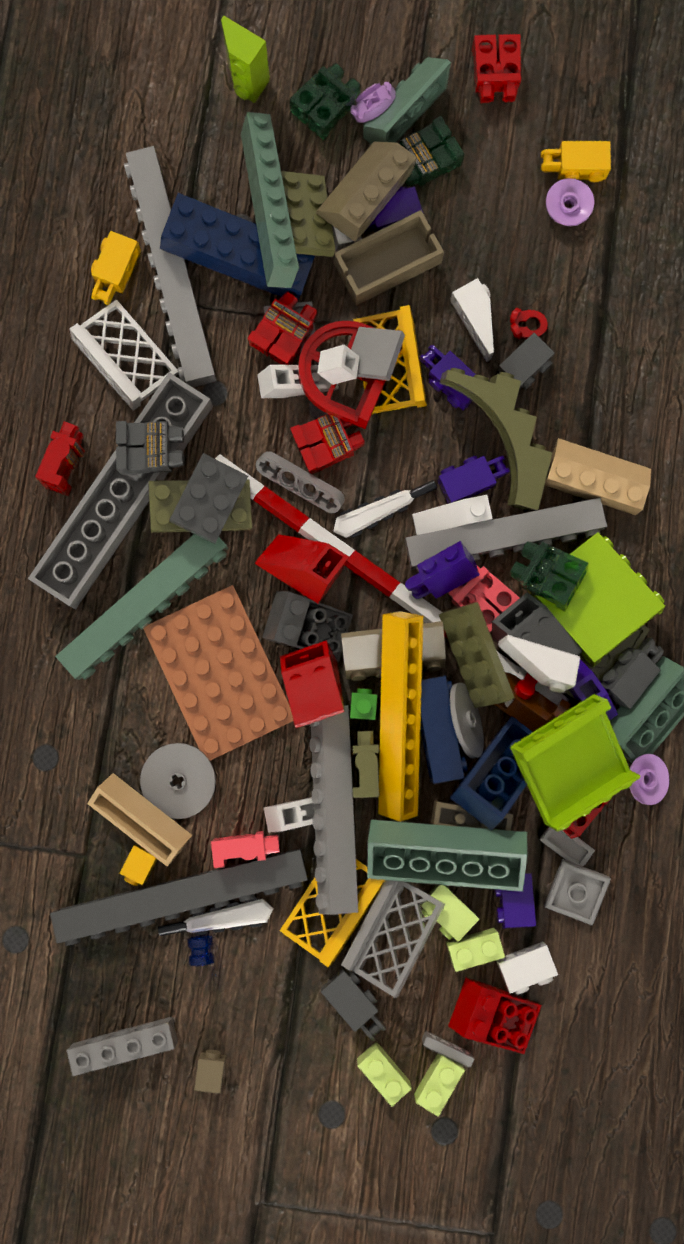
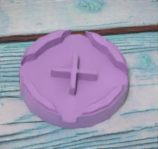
[351,82,396,123]

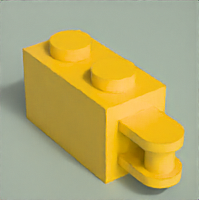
[541,141,611,182]
[91,231,141,305]

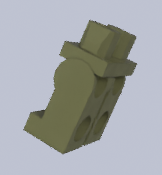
[352,731,379,798]

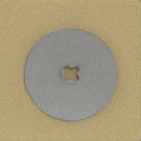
[450,683,484,759]
[140,743,216,819]

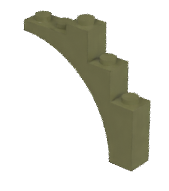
[440,368,553,512]

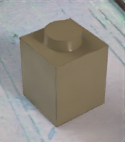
[194,1050,227,1094]

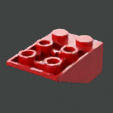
[255,534,349,604]
[280,640,345,728]
[448,977,542,1054]

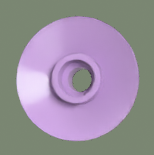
[546,178,594,226]
[629,754,669,805]

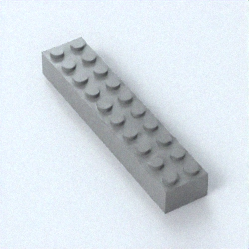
[28,372,213,609]

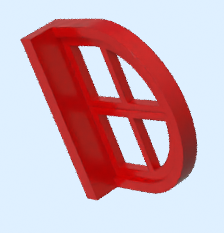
[298,321,386,429]

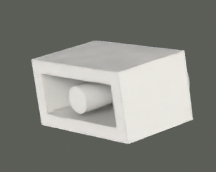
[496,941,558,994]

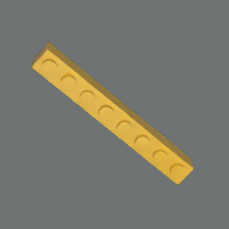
[378,611,423,822]

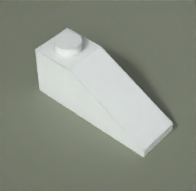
[450,278,494,362]
[258,365,339,398]
[412,495,493,535]
[498,635,580,693]
[264,797,315,833]

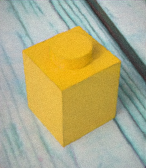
[119,844,158,886]

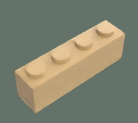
[87,773,192,867]

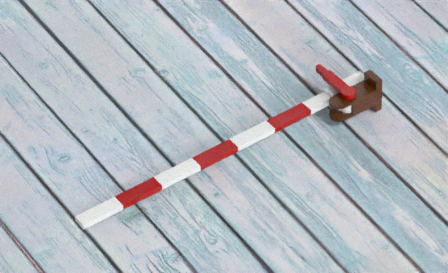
[215,454,571,732]

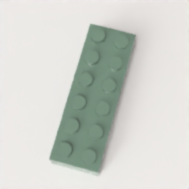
[367,820,527,891]

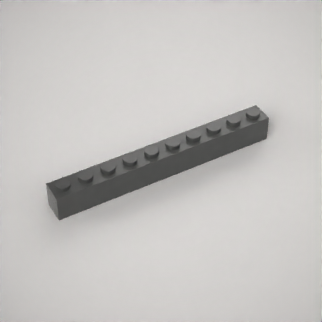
[50,848,308,946]

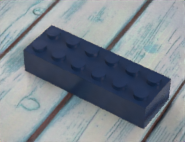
[160,193,315,303]

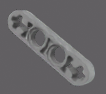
[256,451,345,513]

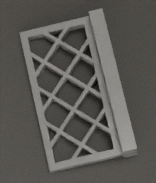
[341,880,445,998]

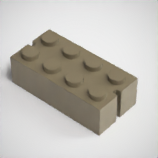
[334,210,444,306]

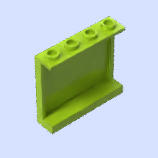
[528,532,665,668]
[510,694,641,832]

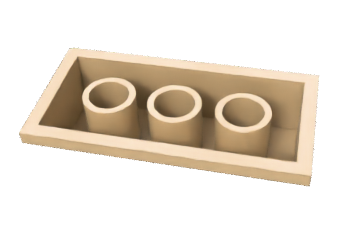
[545,438,651,515]

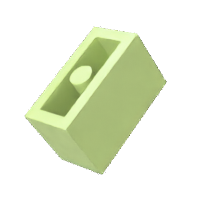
[420,884,479,942]
[446,928,505,972]
[357,1041,412,1106]
[414,1053,465,1117]

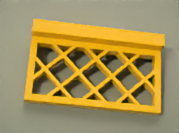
[353,305,427,414]
[280,859,385,967]

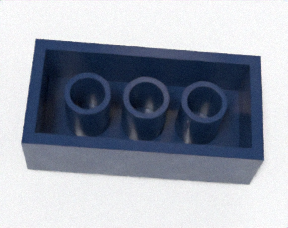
[420,676,467,784]
[450,716,533,830]

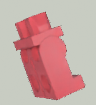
[448,565,520,632]
[211,831,280,868]

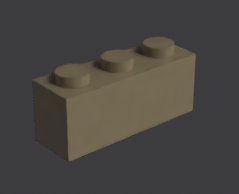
[431,800,513,831]

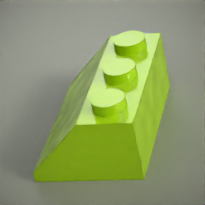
[221,16,270,103]

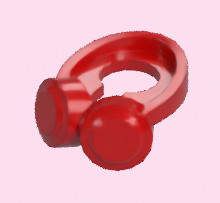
[510,308,548,339]

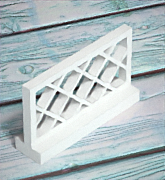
[70,299,179,411]

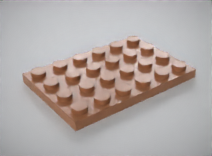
[143,585,293,761]

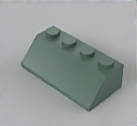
[363,57,451,145]
[610,656,684,763]

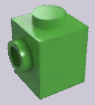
[350,688,377,721]

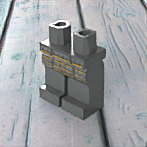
[116,421,185,475]

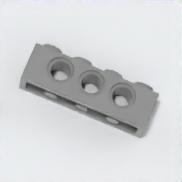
[67,1017,178,1076]

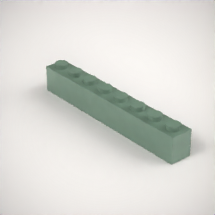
[241,112,299,288]
[55,534,228,680]

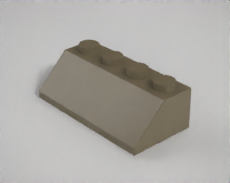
[316,142,417,243]
[341,621,446,681]

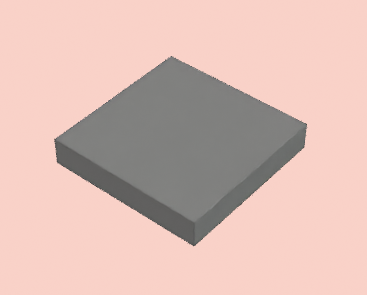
[351,327,405,381]
[544,859,611,926]

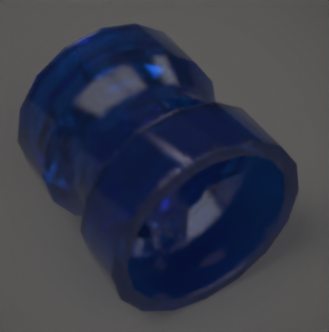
[187,935,215,966]

